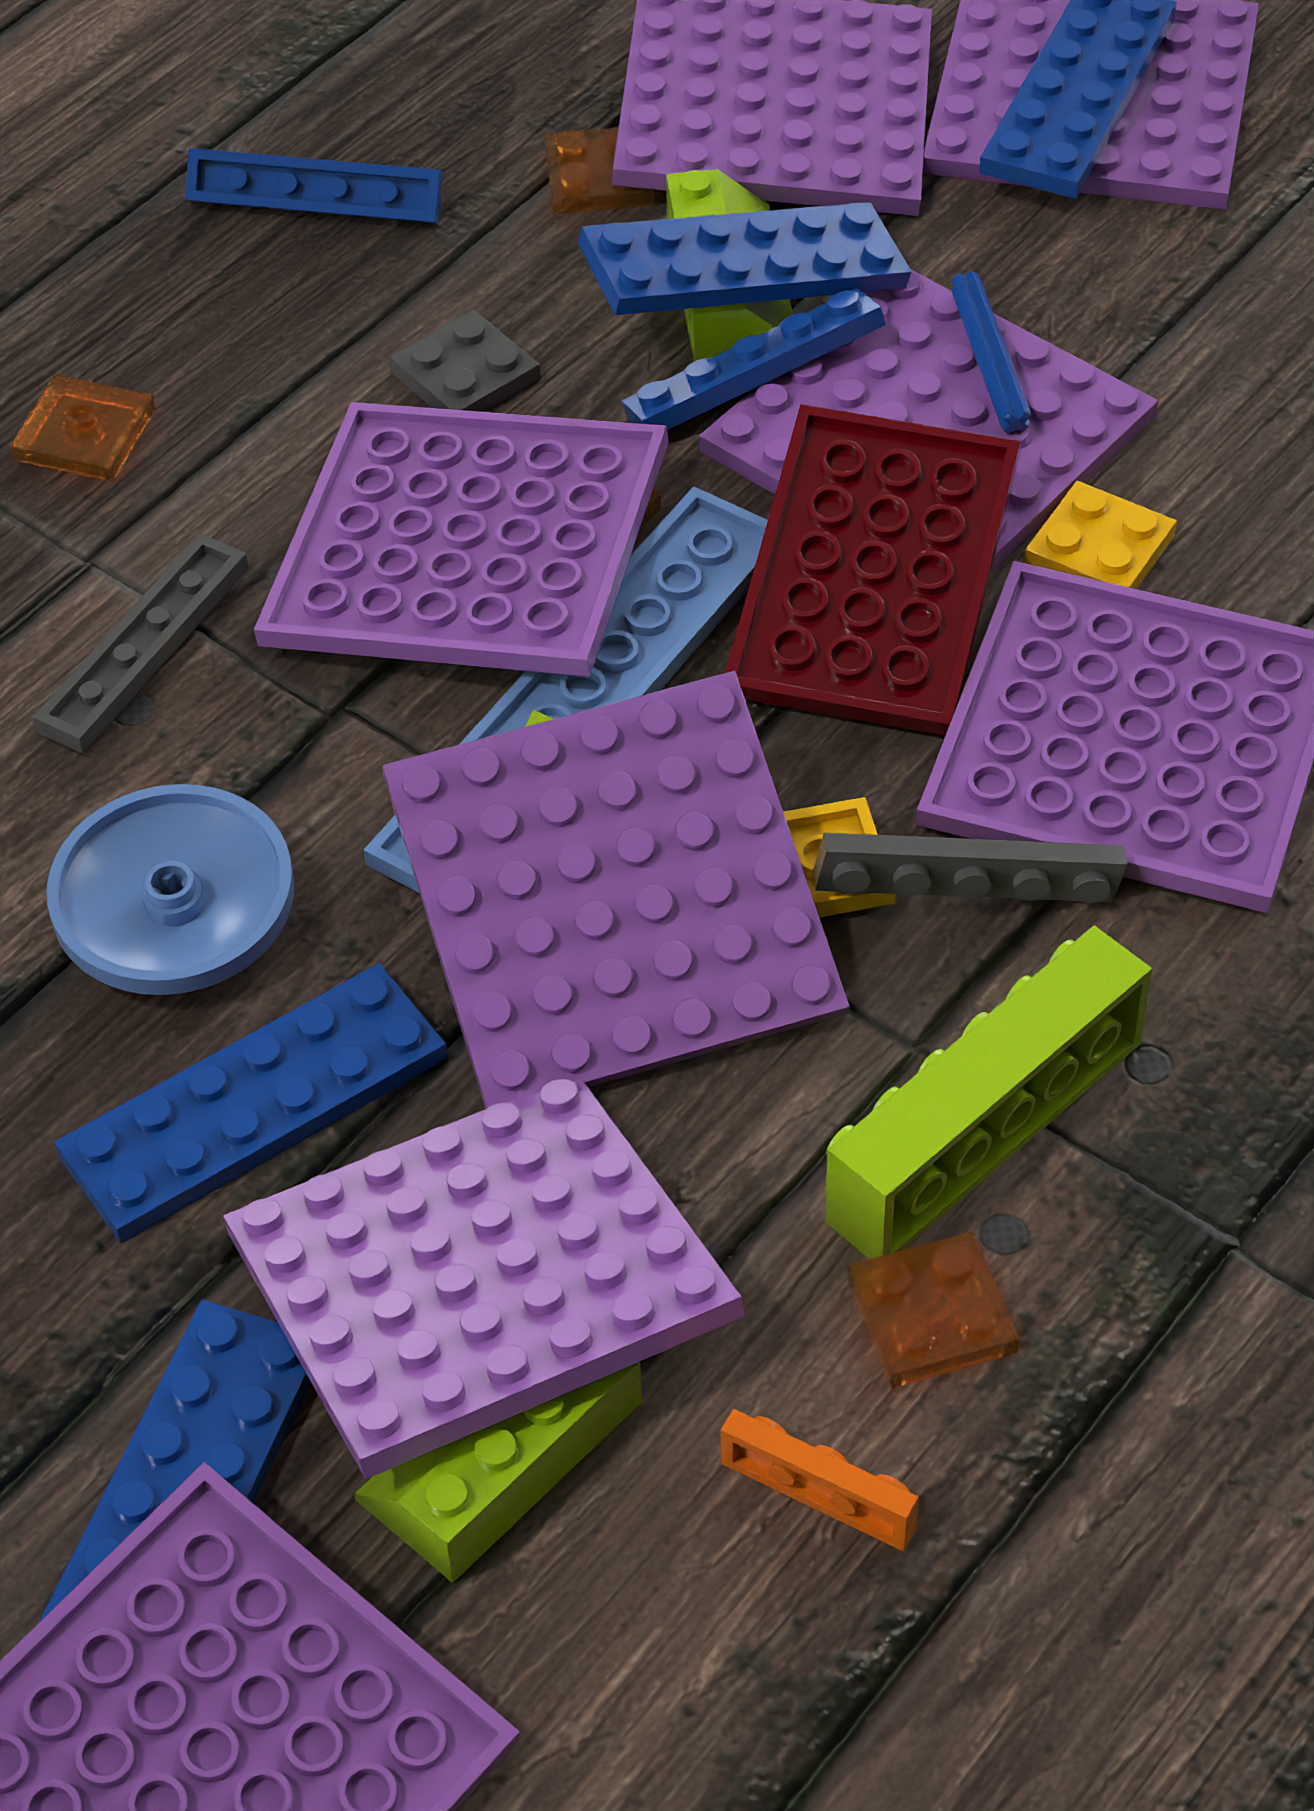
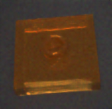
[10,374,155,482]

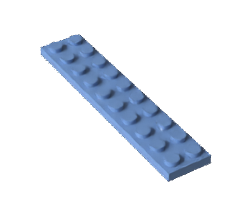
[363,486,768,893]

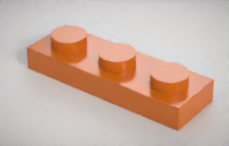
[720,1409,919,1552]

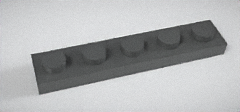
[32,533,249,754]
[813,833,1128,903]

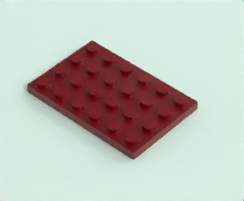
[725,404,1020,736]

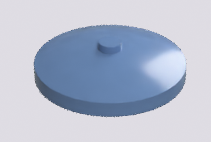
[46,784,294,995]

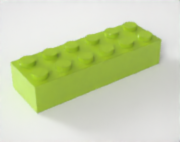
[825,925,1152,1269]

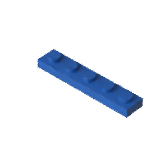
[185,148,444,224]
[622,288,886,430]

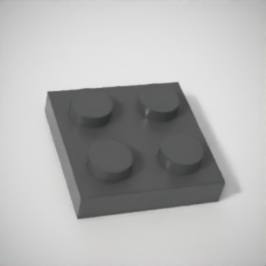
[390,309,541,412]

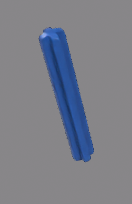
[951,271,1031,433]

